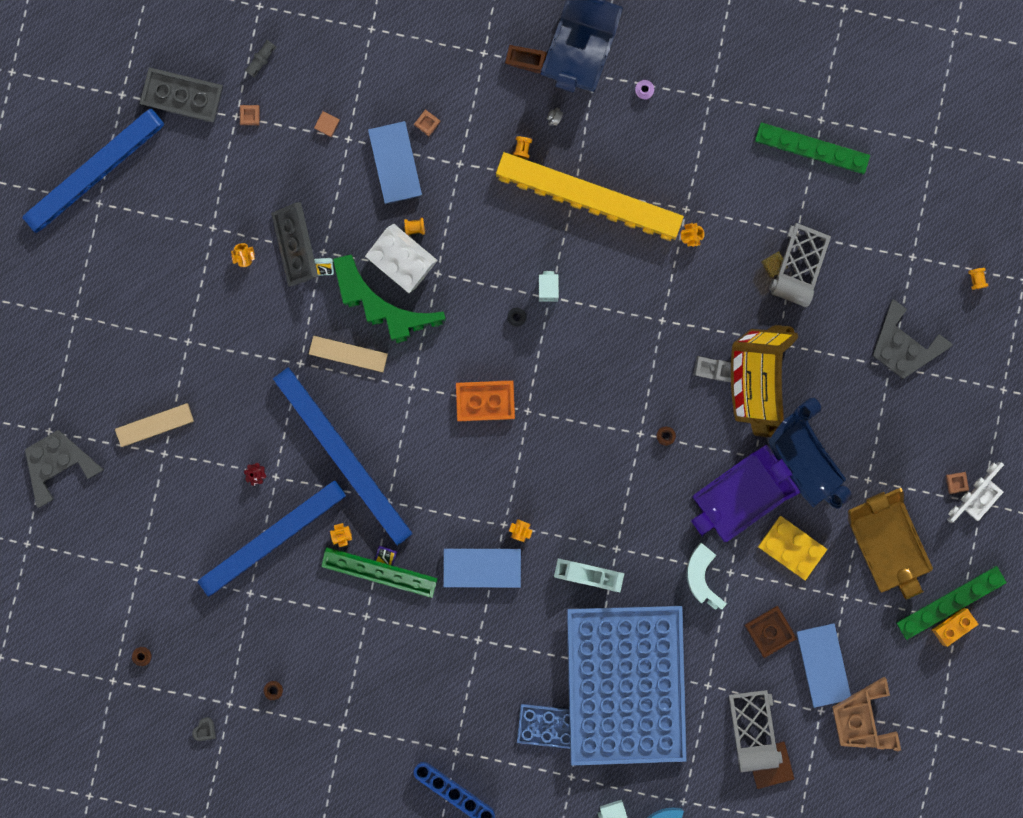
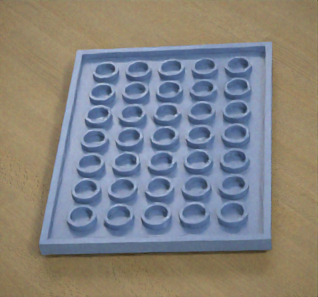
[567,606,686,766]

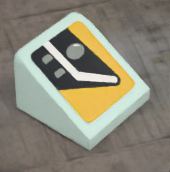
[314,258,334,276]

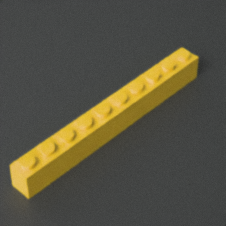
[496,152,684,241]

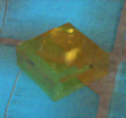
[761,251,788,278]

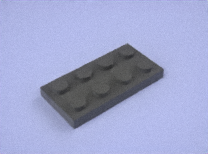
[140,67,224,123]
[271,202,318,287]

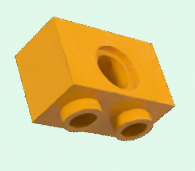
[932,608,979,647]

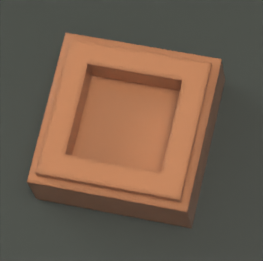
[240,105,260,125]
[414,109,441,136]
[314,111,340,138]
[945,472,969,494]

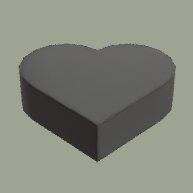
[192,717,216,741]

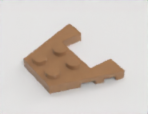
[832,677,901,751]

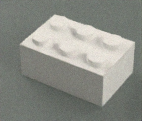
[365,224,438,293]

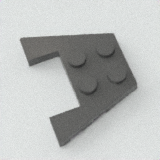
[872,299,953,379]
[25,430,104,508]

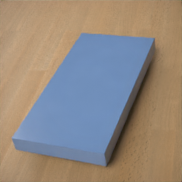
[368,121,422,204]
[444,549,521,588]
[796,623,851,708]
[517,704,570,749]

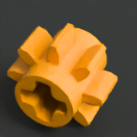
[680,223,704,247]
[231,243,255,267]
[509,519,533,542]
[330,523,352,547]

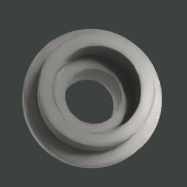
[547,107,563,126]

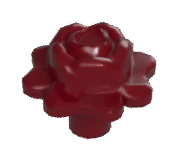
[244,463,267,486]

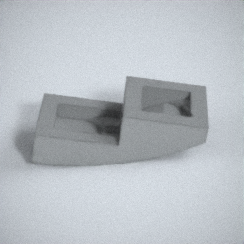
[693,356,731,382]

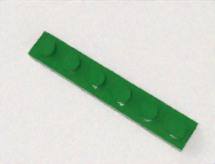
[755,122,870,174]
[321,547,438,598]
[896,566,1007,640]

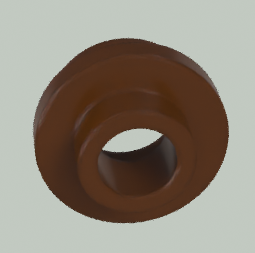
[656,426,676,446]
[132,647,152,666]
[264,681,283,700]

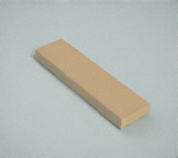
[309,336,388,373]
[115,403,194,447]

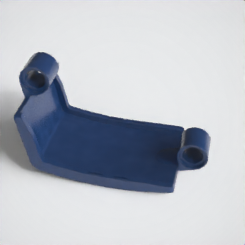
[540,0,623,93]
[769,397,852,509]

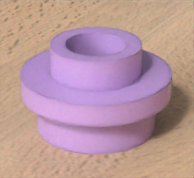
[635,80,654,99]

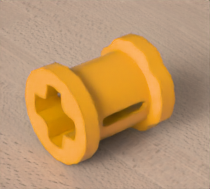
[513,136,532,159]
[404,218,425,236]
[968,268,988,290]

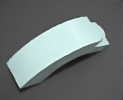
[686,543,727,610]
[554,558,624,592]

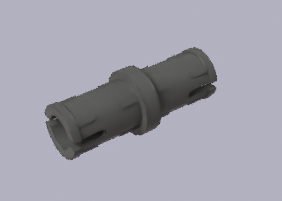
[245,40,277,78]

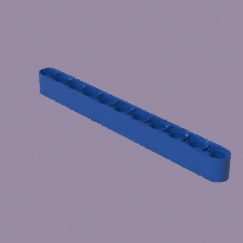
[273,367,413,546]

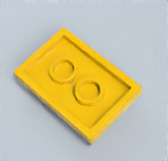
[758,516,827,581]

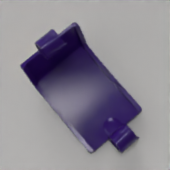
[691,445,800,542]

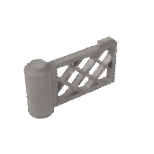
[769,223,831,308]
[729,690,782,772]

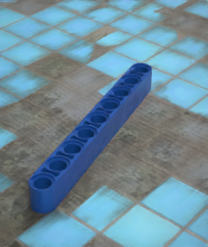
[22,109,164,233]
[197,480,347,597]

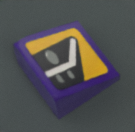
[374,546,398,566]

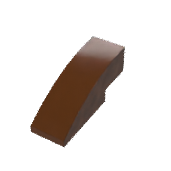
[505,45,547,74]

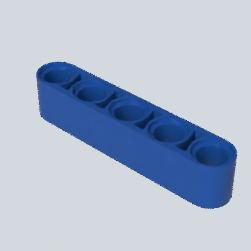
[414,762,495,818]

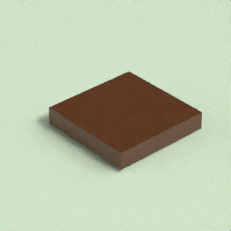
[744,606,797,658]
[752,741,794,789]

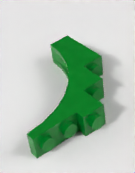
[333,254,446,343]

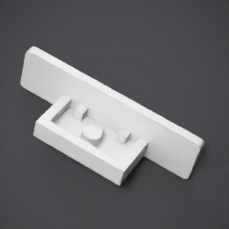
[947,462,1004,522]

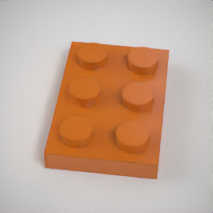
[456,381,515,421]

